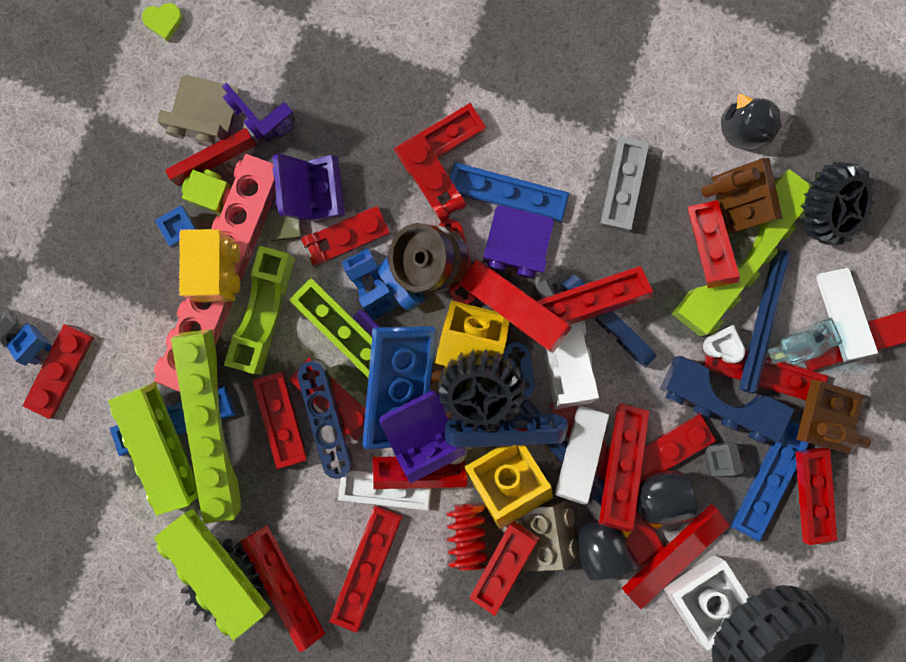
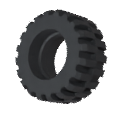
[712,585,845,662]

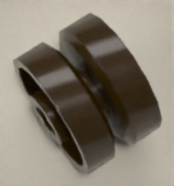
[388,223,469,293]

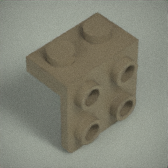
[157,75,240,146]
[502,500,579,571]

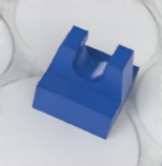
[155,205,197,248]
[342,248,381,289]
[358,278,399,321]
[6,323,52,366]

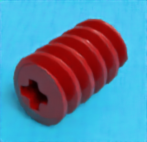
[446,503,487,571]

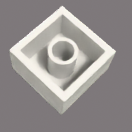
[664,555,748,651]

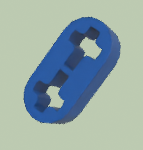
[377,257,425,311]
[503,342,535,399]

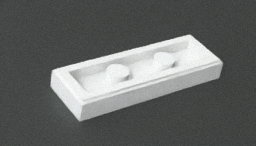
[816,268,878,362]
[555,405,609,505]
[338,470,432,510]

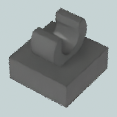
[529,277,564,299]
[0,309,22,348]
[705,442,745,476]

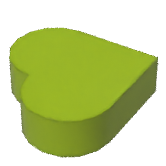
[142,3,183,42]

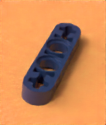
[561,274,657,368]
[297,360,353,479]
[445,414,568,447]

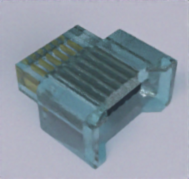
[768,317,842,365]

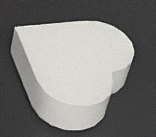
[703,325,745,363]

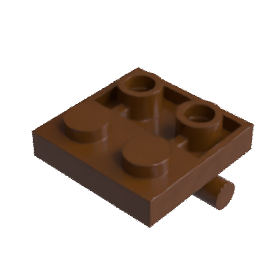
[701,158,783,235]
[797,380,871,455]

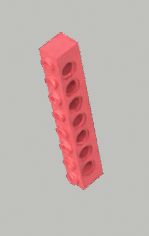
[154,153,276,392]

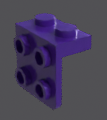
[222,82,295,142]
[272,154,345,222]
[482,205,554,279]
[379,391,467,484]

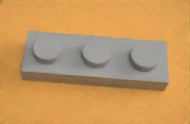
[600,136,649,232]

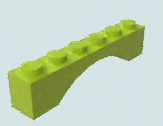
[672,169,809,336]
[171,329,242,524]

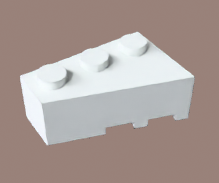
[543,320,599,409]

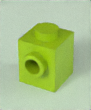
[182,169,232,215]

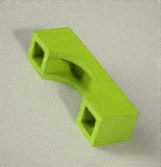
[224,246,296,375]

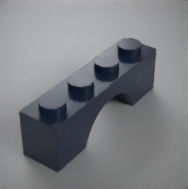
[659,356,794,445]

